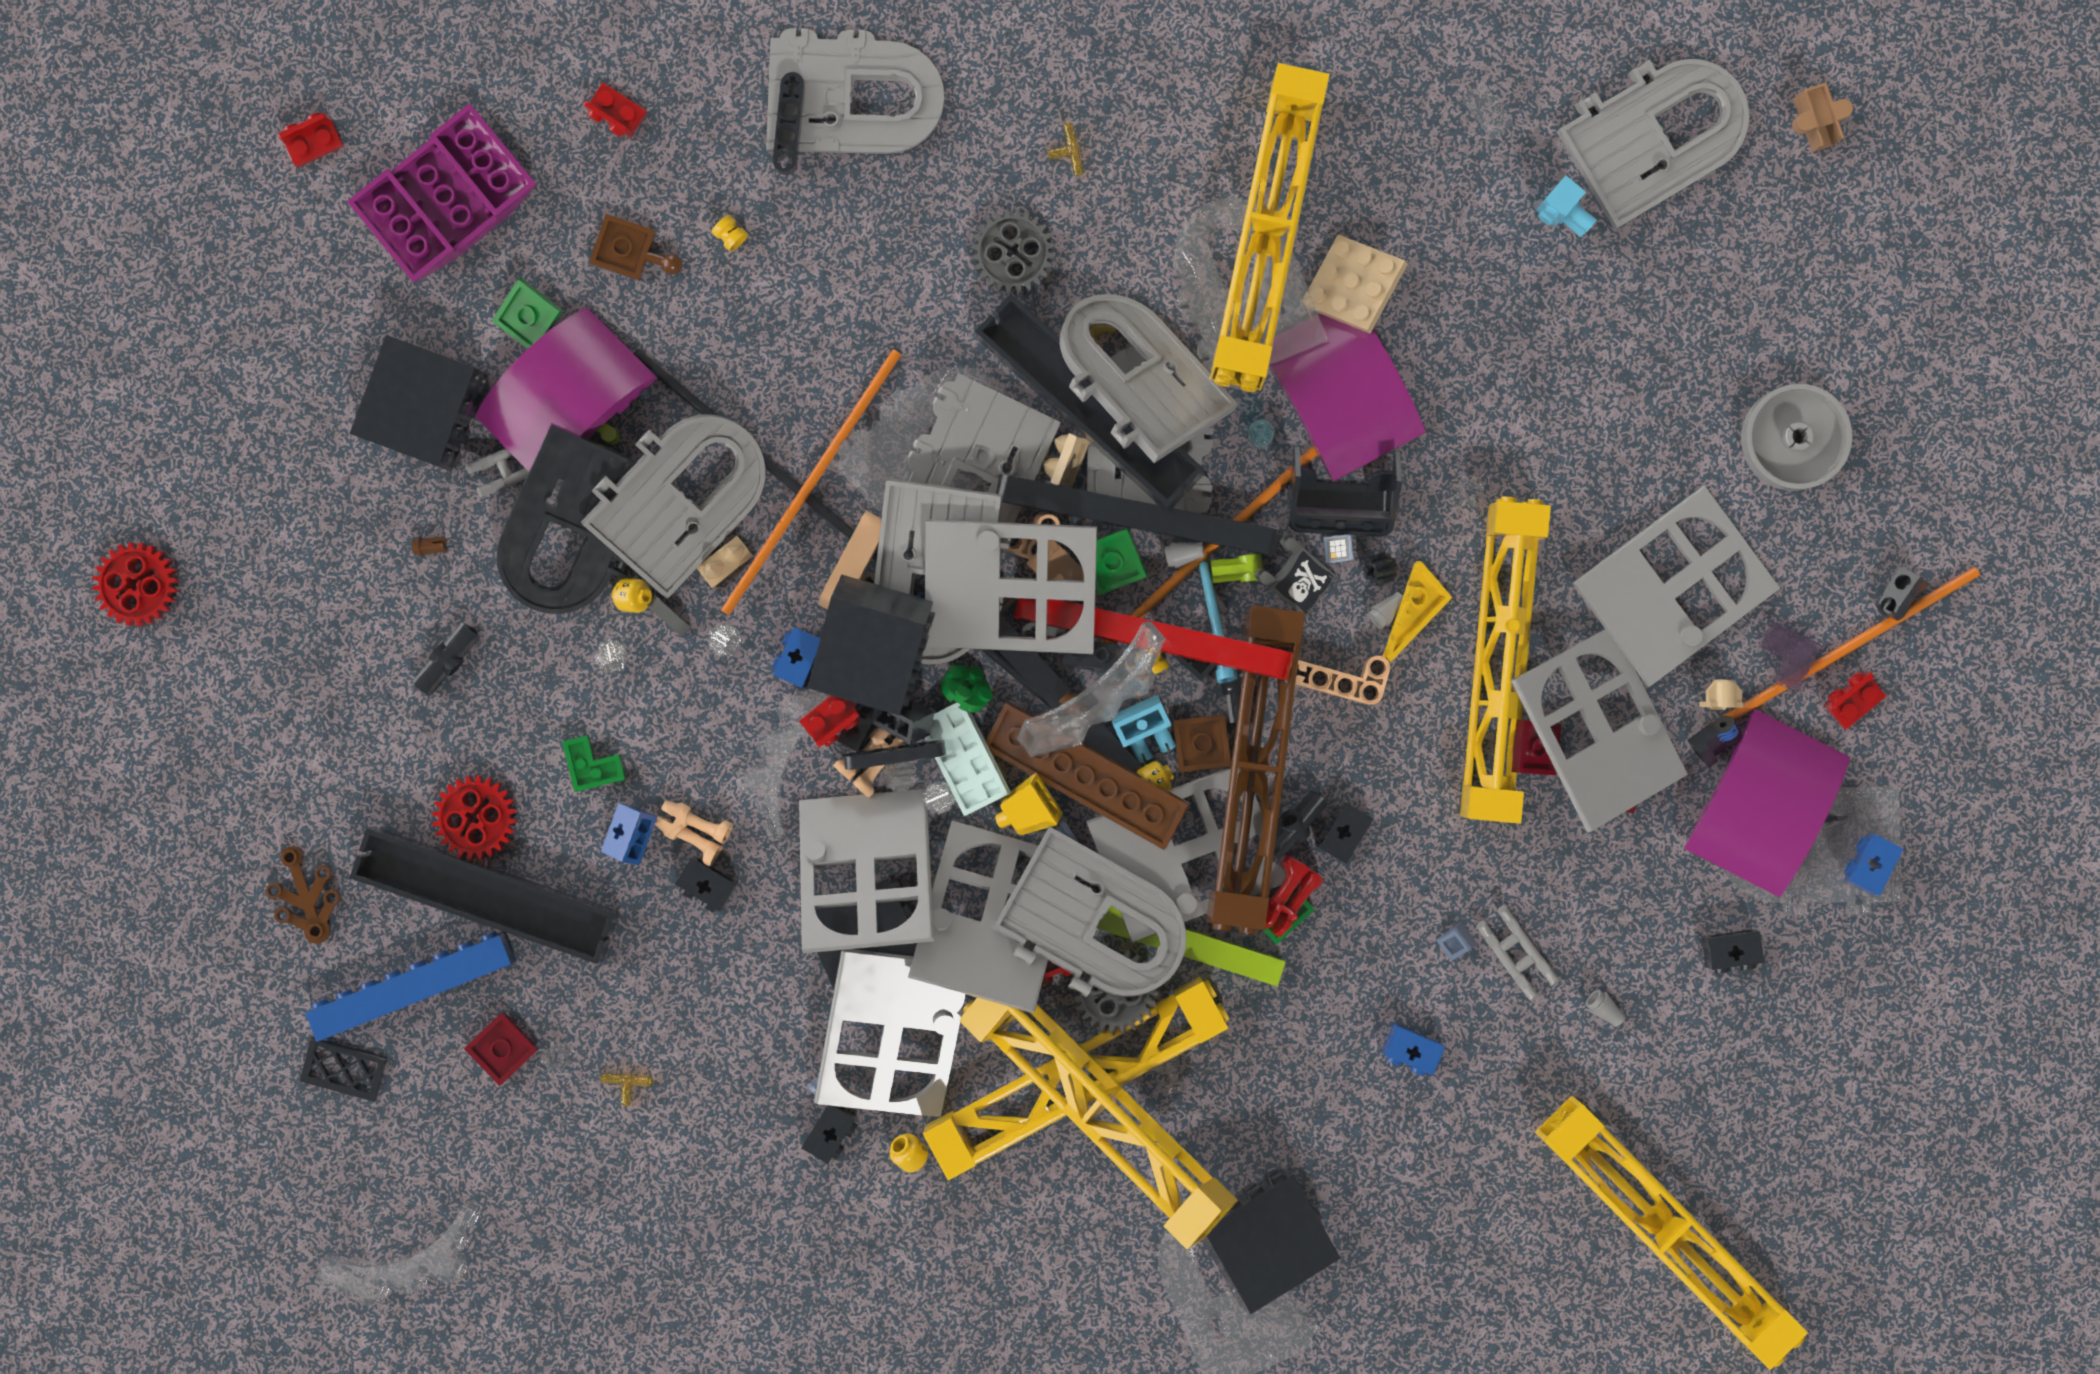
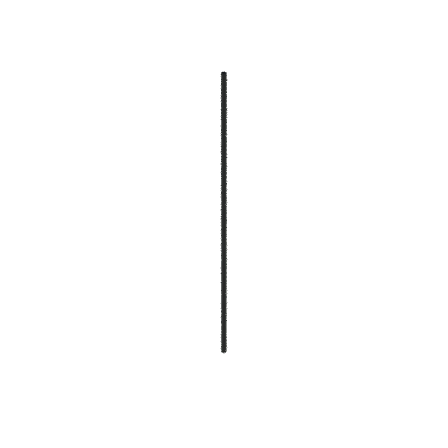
[633,348,1051,709]

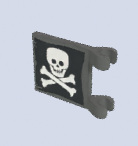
[1254,535,1337,618]

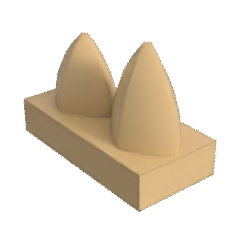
[1041,433,1090,488]
[697,536,754,588]

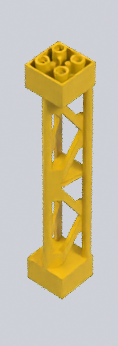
[1209,63,1330,392]
[923,976,1230,1181]
[959,998,1238,1249]
[1535,1095,1808,1370]

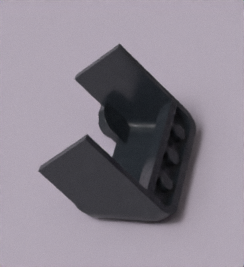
[1289,446,1403,537]

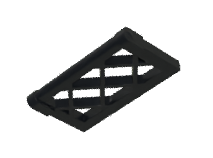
[300,1037,388,1102]

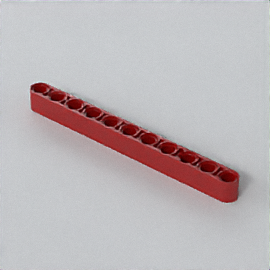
[1013,598,1294,680]

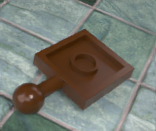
[589,214,682,281]

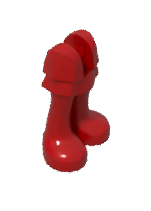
[1265,855,1324,937]

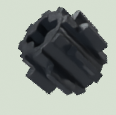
[1363,552,1398,586]

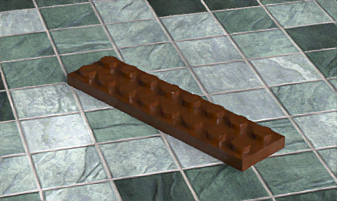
[986,701,1190,850]

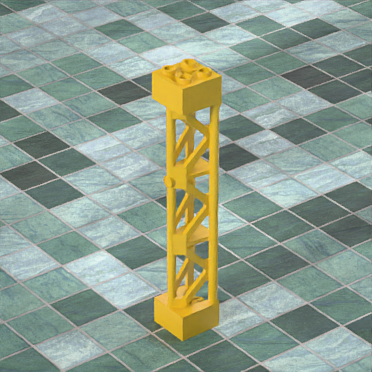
[1460,497,1551,824]

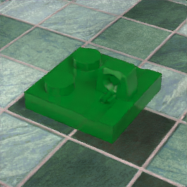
[492,278,563,349]
[1096,527,1148,595]

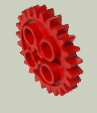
[92,542,180,627]
[432,775,519,860]

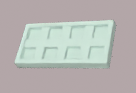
[925,703,1011,816]

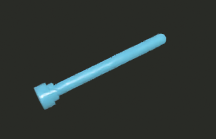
[1199,561,1238,683]

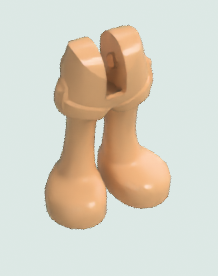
[833,727,906,798]
[655,801,733,867]

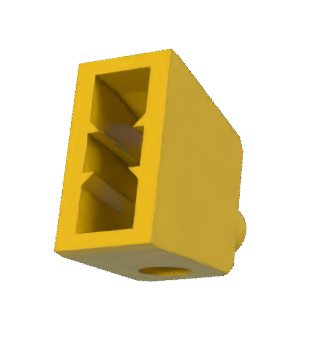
[995,773,1063,835]

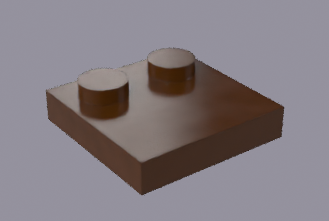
[1173,714,1232,772]

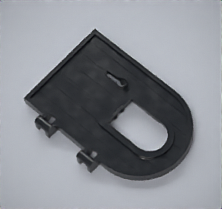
[497,423,638,614]

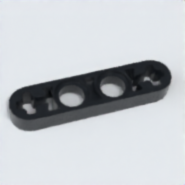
[772,72,805,175]
[843,740,946,770]

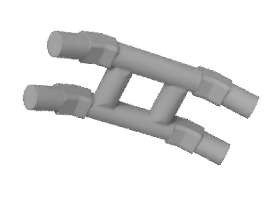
[465,448,529,497]
[1476,905,1560,1001]

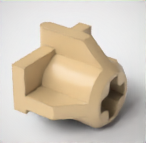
[1699,680,1743,710]

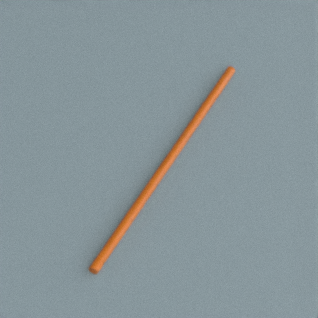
[721,349,901,616]
[1101,446,1318,644]
[1703,567,1980,728]

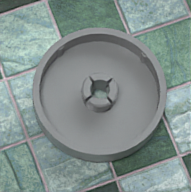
[1741,384,1852,491]

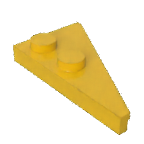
[1383,561,1452,662]

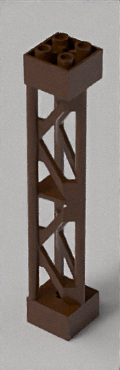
[1206,605,1305,935]

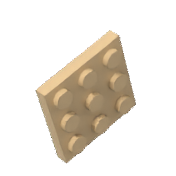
[1301,235,1408,334]

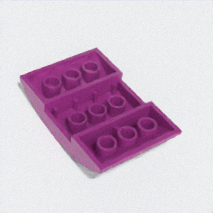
[347,103,536,283]
[475,307,657,471]
[1263,314,1426,482]
[1683,709,1850,897]

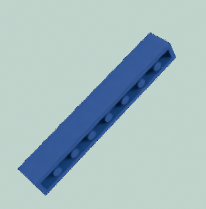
[305,931,517,1042]

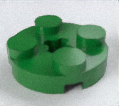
[940,665,993,712]

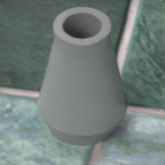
[1165,542,1205,568]
[1368,592,1403,629]
[1586,990,1625,1027]

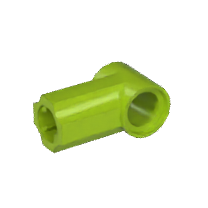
[1210,554,1263,583]

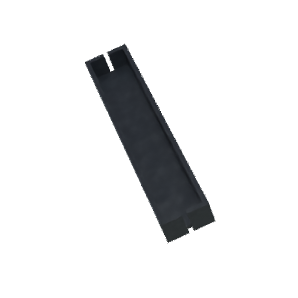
[975,294,1204,513]
[349,827,620,964]

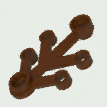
[265,846,342,944]

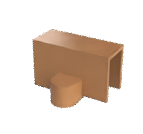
[1792,82,1853,153]
[1026,540,1084,603]

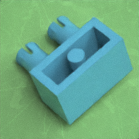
[1536,175,1597,238]
[1111,694,1176,763]

